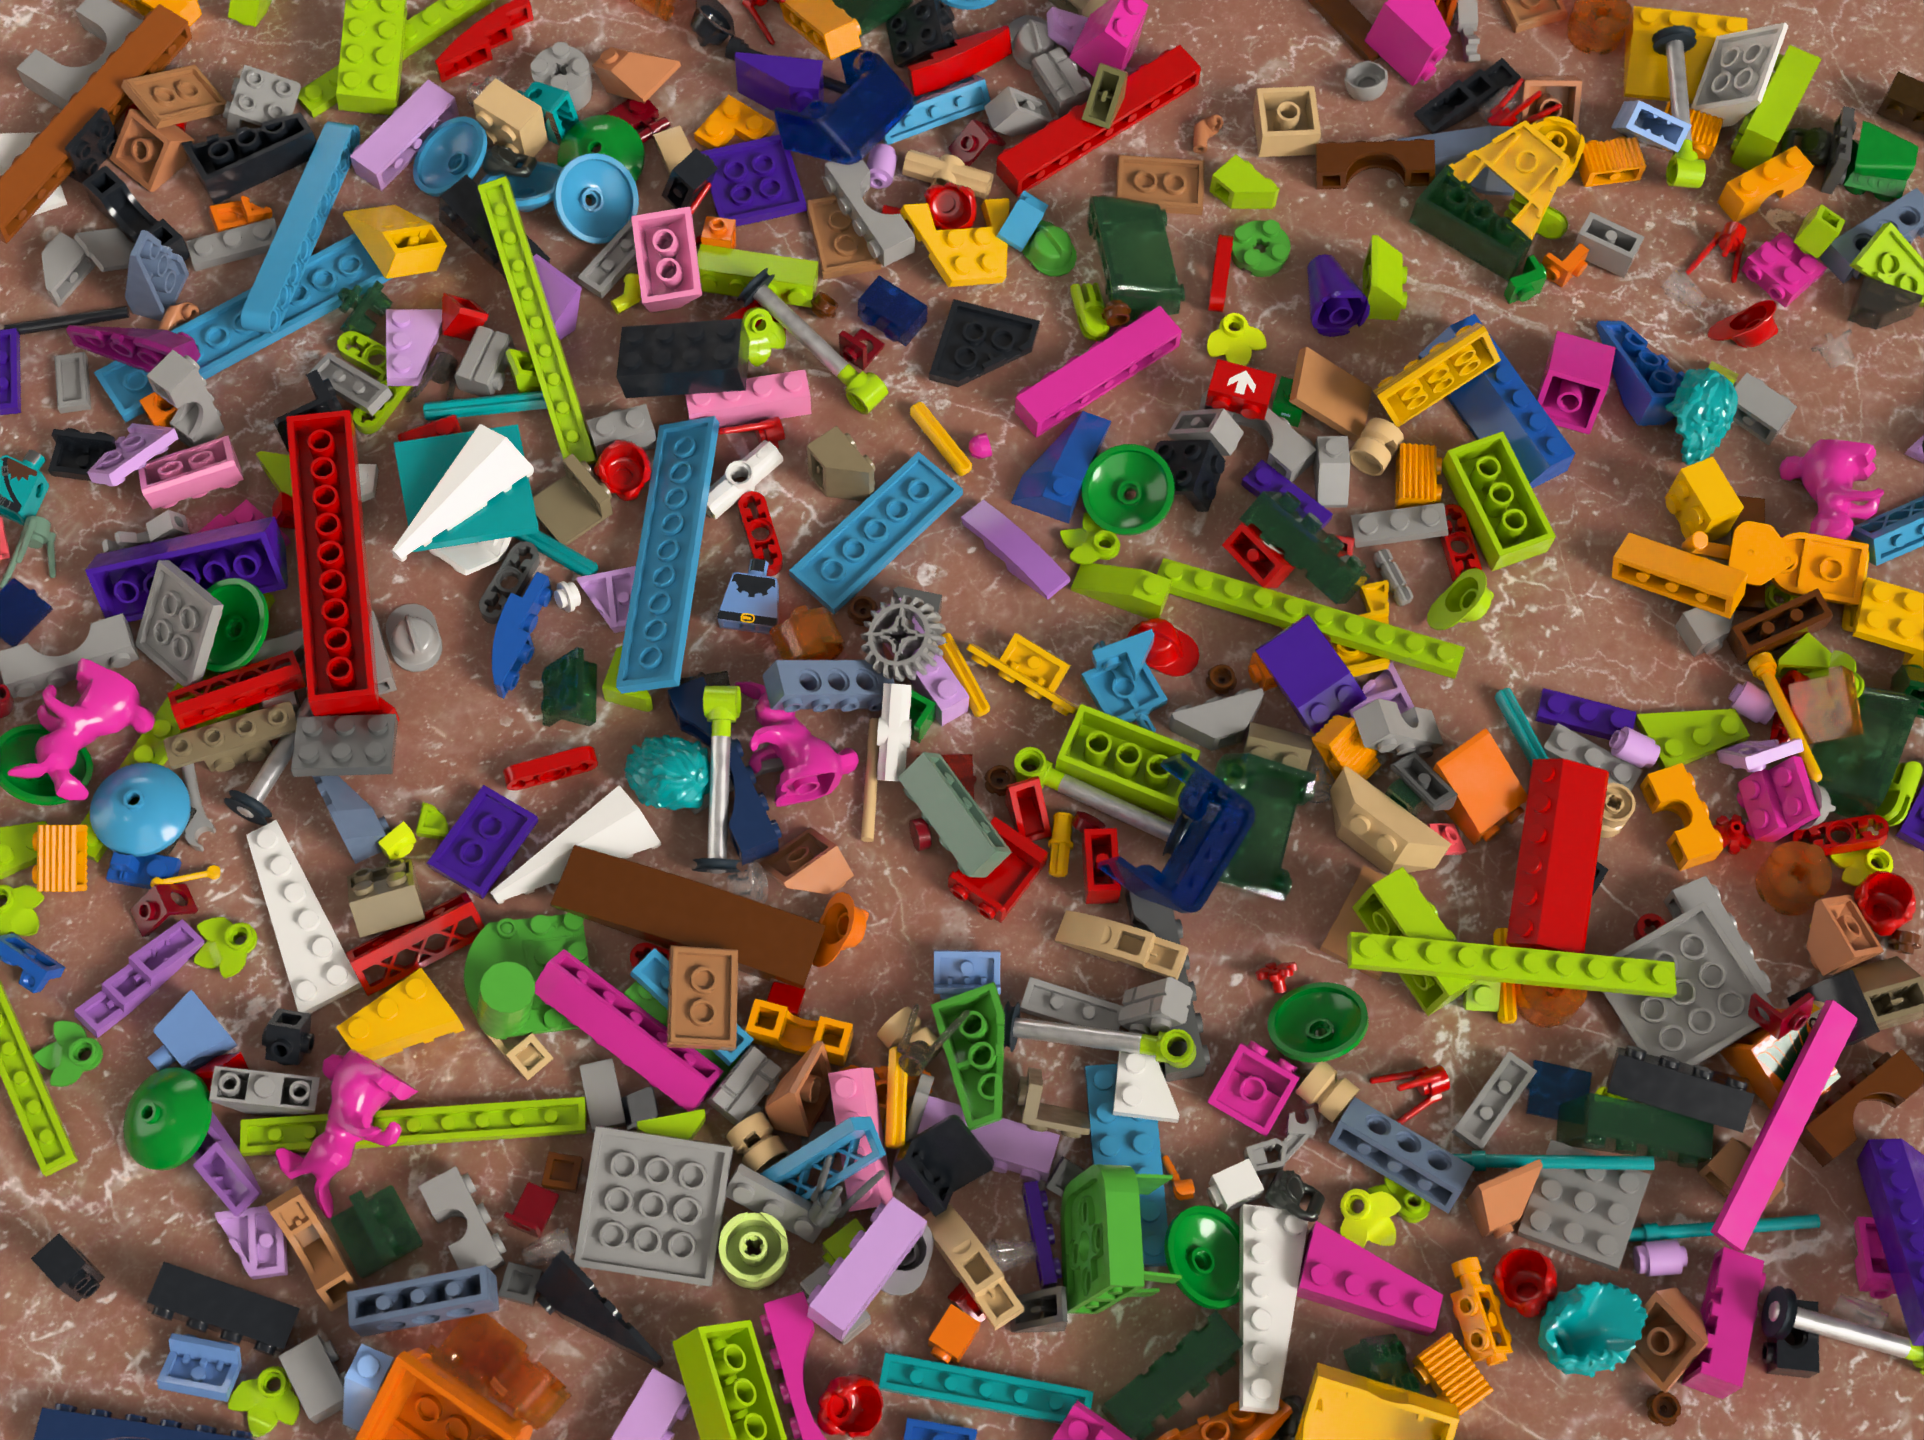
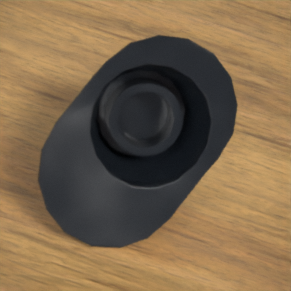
[690,0,735,47]

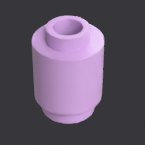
[866,144,897,189]
[1728,681,1777,725]
[1609,727,1660,769]
[1633,1239,1688,1277]

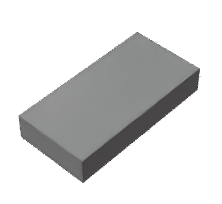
[54,352,91,414]
[579,1058,626,1133]

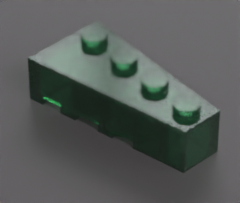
[1409,164,1532,281]
[1239,491,1371,604]
[1556,1093,1714,1168]
[1101,1310,1244,1440]

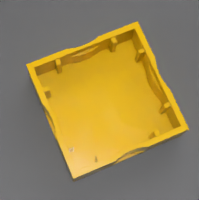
[1294,1362,1459,1440]

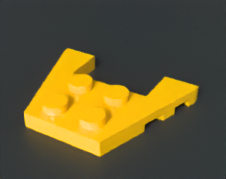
[1444,120,1570,244]
[900,198,1009,287]
[1281,580,1390,677]

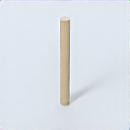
[861,718,879,842]

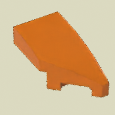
[209,195,273,233]

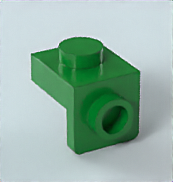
[1504,254,1547,304]

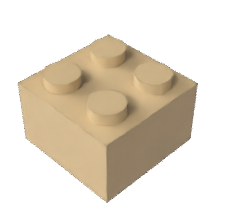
[473,78,548,157]
[1253,86,1321,157]

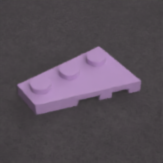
[386,309,442,386]
[87,423,179,486]

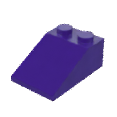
[735,52,824,124]
[1255,614,1367,734]

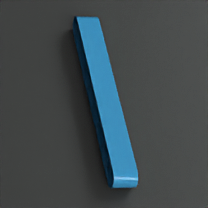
[241,121,360,334]

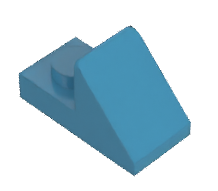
[996,190,1049,252]
[1092,629,1154,682]

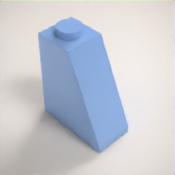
[1611,100,1692,152]
[343,1343,395,1432]

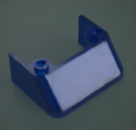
[774,49,914,165]
[1097,753,1255,914]

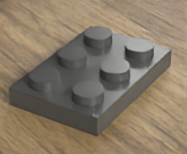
[291,714,398,777]

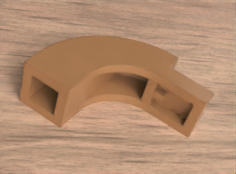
[266,1186,360,1312]

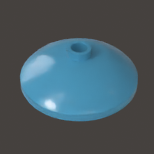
[413,117,487,197]
[553,153,639,244]
[479,161,563,212]
[90,763,191,857]

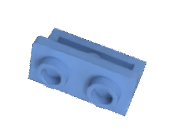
[933,950,1001,999]
[157,1333,242,1402]

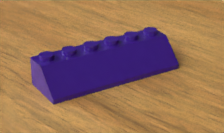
[85,516,288,622]
[1856,1139,1924,1346]

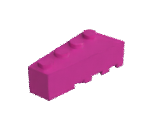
[1296,1221,1443,1337]
[1682,1247,1766,1399]

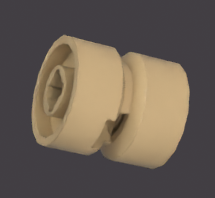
[1349,418,1404,476]
[1600,783,1636,838]
[877,1006,941,1071]
[1295,1062,1360,1123]
[726,1112,789,1174]

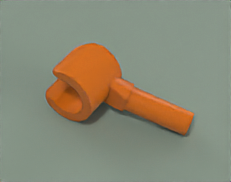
[1161,1155,1195,1200]

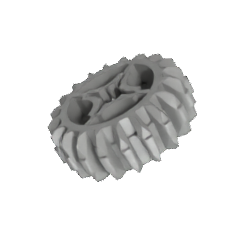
[860,595,947,682]

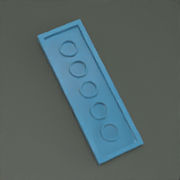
[789,451,963,614]
[1084,1064,1168,1267]

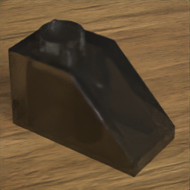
[1847,276,1923,330]

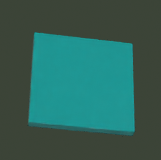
[394,424,539,552]

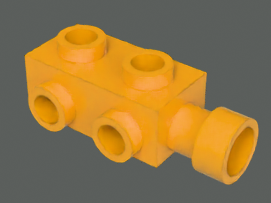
[1450,1257,1513,1366]

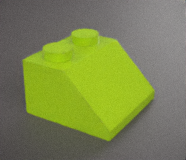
[1362,235,1408,321]

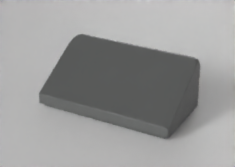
[1390,751,1458,811]

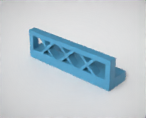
[869,74,991,145]
[1851,496,1924,566]
[630,948,754,1066]
[760,1116,886,1201]

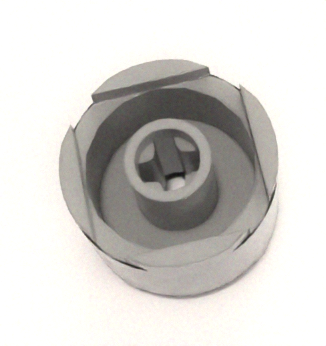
[530,42,592,111]

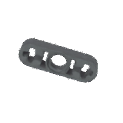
[479,541,540,624]

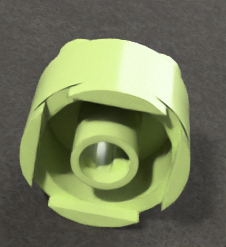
[718,1212,790,1291]

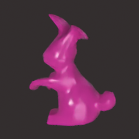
[1779,439,1884,540]
[8,658,155,800]
[735,682,859,807]
[275,1049,418,1218]

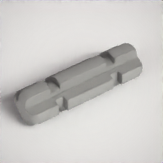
[1373,548,1413,606]

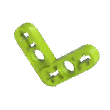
[337,331,412,434]

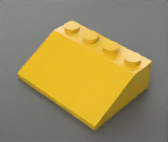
[1624,6,1748,104]
[1373,322,1501,427]

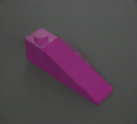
[66,325,201,372]

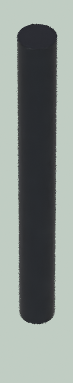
[4,306,130,335]

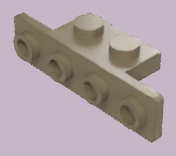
[164,701,297,772]

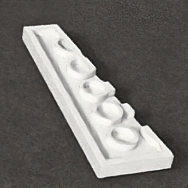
[246,820,362,1014]
[1239,1204,1308,1414]

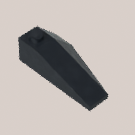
[535,1250,664,1368]

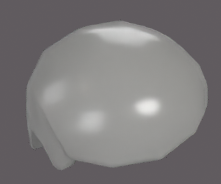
[1344,61,1388,102]

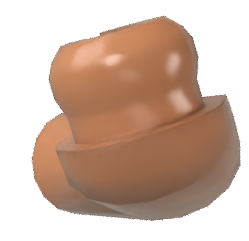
[1193,114,1224,154]
[158,302,200,331]

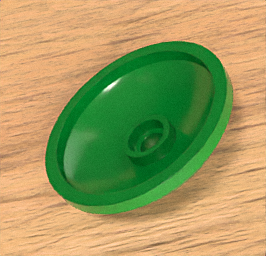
[557,115,645,199]
[1082,444,1175,536]
[206,578,269,673]
[0,724,93,806]
[1268,982,1369,1063]
[123,1067,212,1171]
[1164,1206,1240,1310]

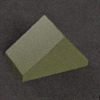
[1082,63,1128,129]

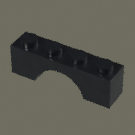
[82,165,190,261]

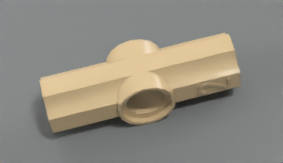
[902,149,993,199]

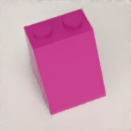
[1069,0,1149,77]
[1365,0,1452,86]
[1536,331,1616,435]

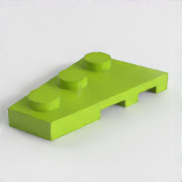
[1849,222,1924,307]
[1635,709,1750,769]
[0,821,48,880]

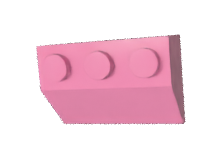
[631,206,702,313]
[138,435,244,509]

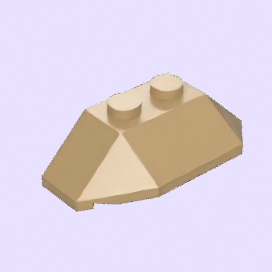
[1330,766,1452,875]

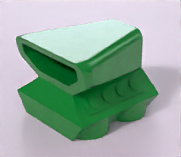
[1842,121,1919,202]

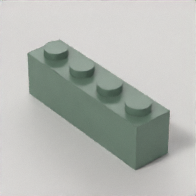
[898,752,1012,878]

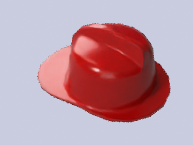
[1708,300,1778,348]
[1127,618,1200,677]

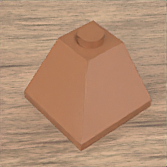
[592,47,681,103]
[1520,75,1583,131]
[110,109,195,192]
[758,827,854,895]
[1806,894,1884,976]
[765,1041,832,1137]
[1465,1159,1543,1239]
[1630,1287,1709,1393]

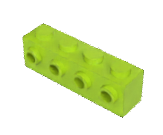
[697,244,819,308]

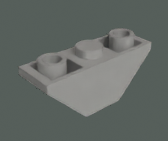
[1169,688,1264,751]
[209,1066,320,1117]

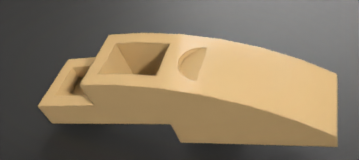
[1055,910,1189,980]
[922,1203,1024,1331]

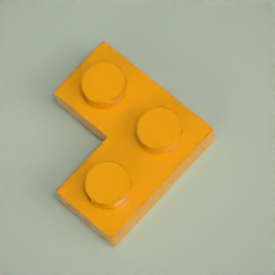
[694,95,776,149]

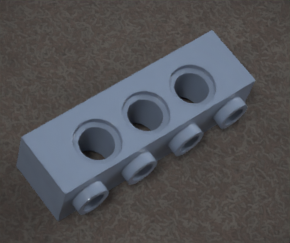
[1820,188,1924,284]
[762,660,895,712]
[1328,1097,1475,1214]
[347,1265,499,1337]

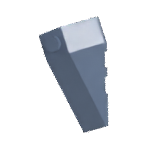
[1397,126,1515,196]
[125,230,189,321]
[312,776,391,864]

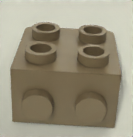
[533,453,613,546]
[1017,1067,1091,1138]

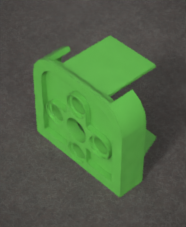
[1060,1164,1182,1314]

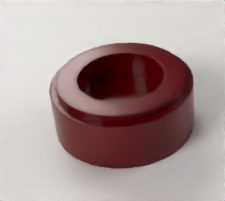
[1072,811,1106,833]
[909,817,932,852]

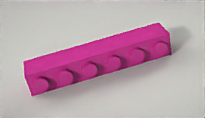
[1014,306,1182,438]
[535,949,724,1112]

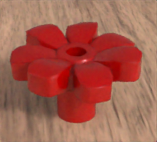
[1713,814,1752,855]
[1255,962,1298,993]

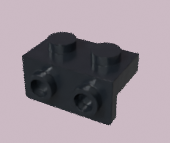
[48,428,116,481]

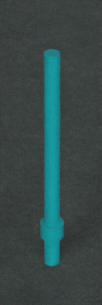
[1453,1150,1655,1171]
[1628,1214,1821,1242]

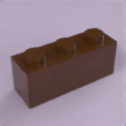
[1726,588,1833,666]

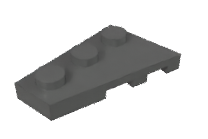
[1820,106,1857,195]

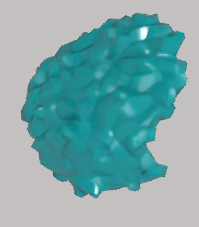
[1665,368,1738,465]
[624,734,711,810]
[1538,1281,1648,1378]

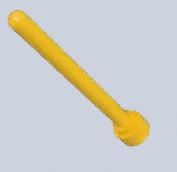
[1748,652,1823,782]

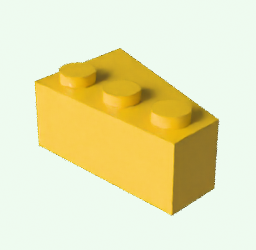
[336,968,465,1061]

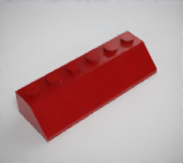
[1506,758,1609,954]

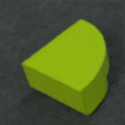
[416,802,450,840]

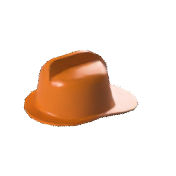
[812,892,869,968]

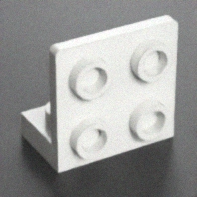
[429,537,512,575]

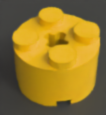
[1532,116,1585,187]

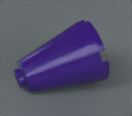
[1307,254,1370,337]

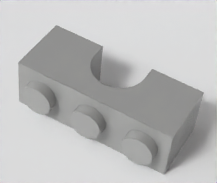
[1353,698,1444,759]
[418,1166,507,1271]

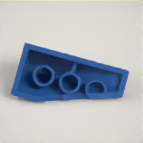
[1596,321,1685,426]
[1011,411,1111,524]

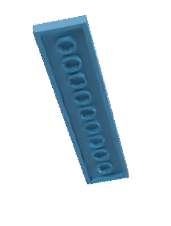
[94,233,393,423]
[616,416,720,694]

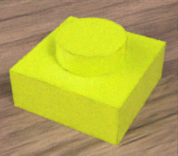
[378,821,417,861]

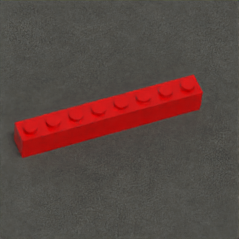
[996,45,1201,197]

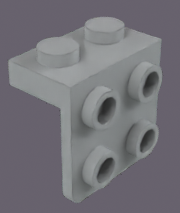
[223,65,301,134]

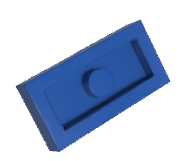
[106,852,182,893]
[0,933,66,993]

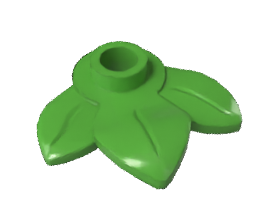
[34,1021,103,1087]

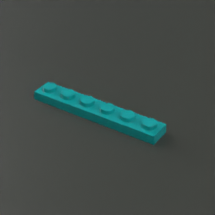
[879,1353,1094,1424]

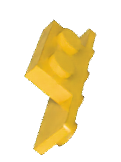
[966,633,1079,716]

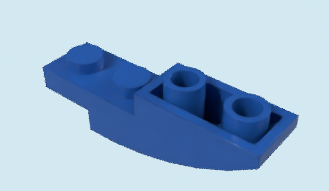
[492,572,553,699]

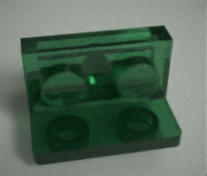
[541,647,597,727]
[331,1185,423,1279]
[1343,1334,1420,1393]

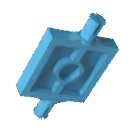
[1081,641,1168,732]

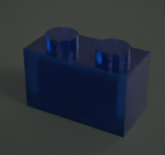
[858,276,928,346]

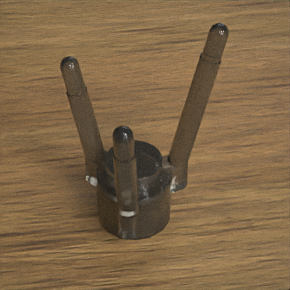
[405,352,458,402]
[897,1004,970,1076]

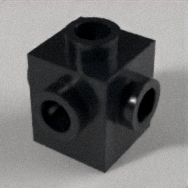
[262,1008,315,1066]

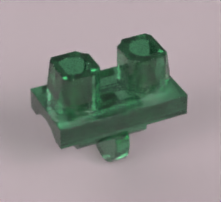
[338,281,393,337]

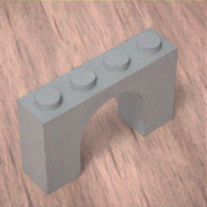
[16,0,142,110]
[252,611,397,714]

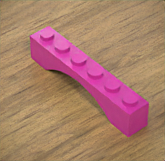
[759,1291,827,1440]

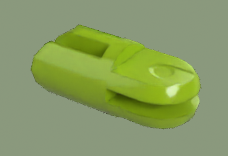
[1503,191,1568,240]
[1070,283,1110,342]
[1875,761,1923,826]

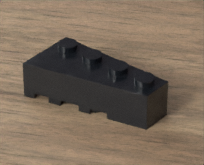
[181,112,317,205]
[439,174,550,281]
[1606,1045,1755,1133]
[147,1262,300,1356]

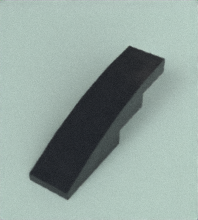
[1414,58,1521,134]

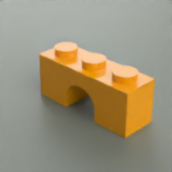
[1717,145,1814,222]
[1639,763,1724,871]
[745,999,853,1067]

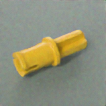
[1048,812,1074,878]

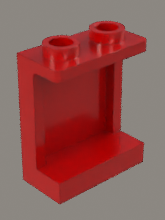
[948,816,1048,923]

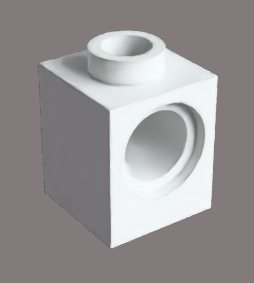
[1207,1159,1264,1213]

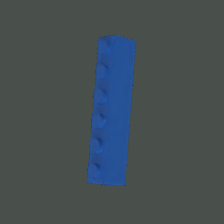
[1418,314,1576,489]

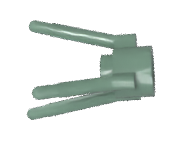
[0,516,56,589]

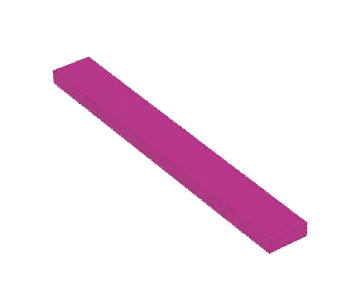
[1711,1000,1858,1251]

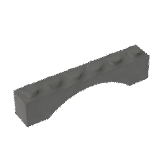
[1125,878,1210,1082]

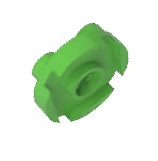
[1231,220,1291,277]

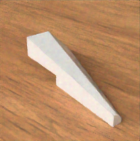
[392,424,534,562]
[490,785,661,905]

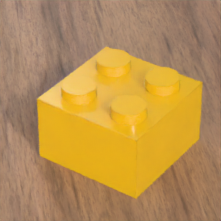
[1665,456,1744,542]

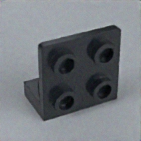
[65,108,118,184]

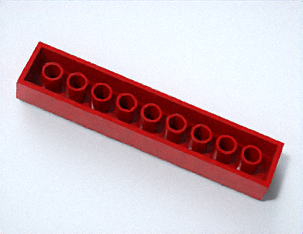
[286,410,380,716]

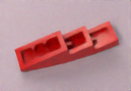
[435,0,534,83]
[907,25,1012,97]

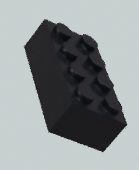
[616,318,750,398]

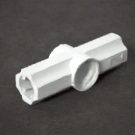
[706,440,783,520]
[877,683,912,782]

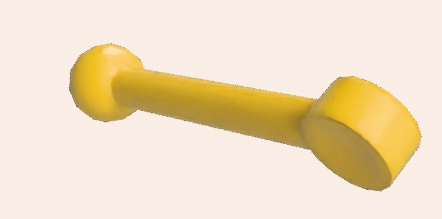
[150,865,221,887]

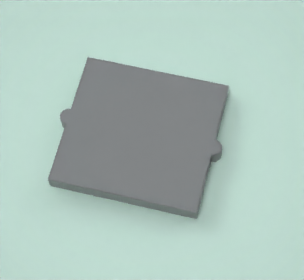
[74,228,135,272]

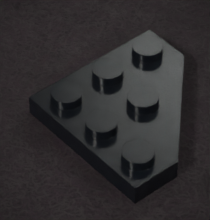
[929,299,1040,387]

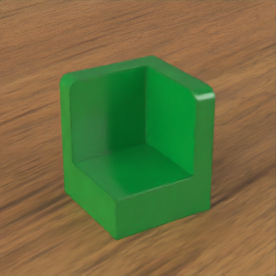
[909,690,936,743]

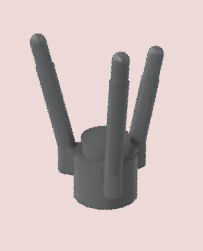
[808,1154,885,1228]

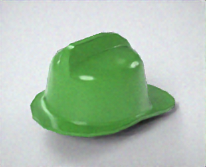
[1022,220,1077,277]

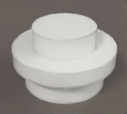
[554,581,581,613]

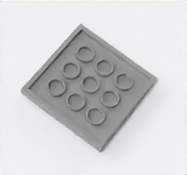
[1603,902,1775,1065]
[574,1126,734,1287]

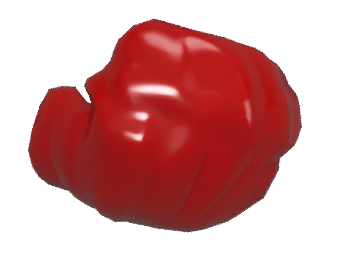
[924,182,977,230]
[594,440,652,501]
[1854,871,1916,936]
[1492,1247,1558,1318]
[817,1374,883,1438]

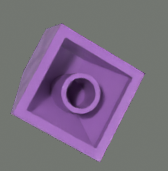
[533,254,582,340]

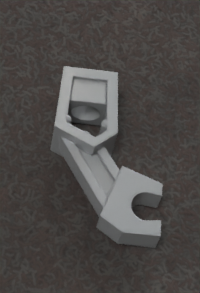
[1453,0,1480,63]
[102,510,190,553]
[1243,1108,1318,1176]

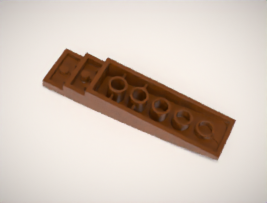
[550,845,826,989]

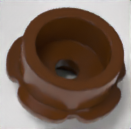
[811,292,839,319]
[1101,300,1131,327]
[847,596,878,626]
[1206,664,1237,695]
[984,765,1016,796]
[1888,930,1922,954]
[1646,1391,1681,1427]

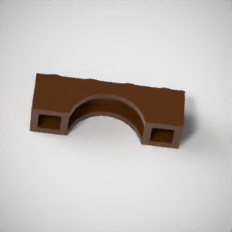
[1316,139,1435,190]
[1798,1049,1924,1167]

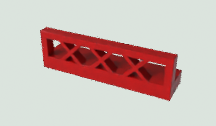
[167,650,306,730]
[345,891,485,996]

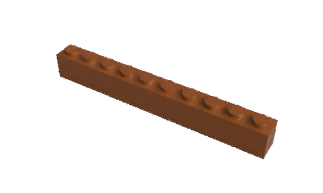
[0,4,192,244]

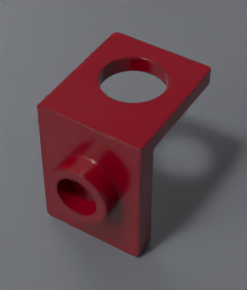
[948,119,1006,167]
[839,328,885,371]
[130,884,198,937]
[1748,992,1814,1040]
[503,1182,559,1239]

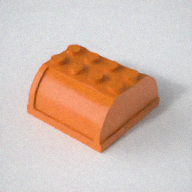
[355,1347,533,1440]

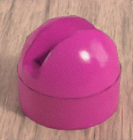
[969,433,992,459]

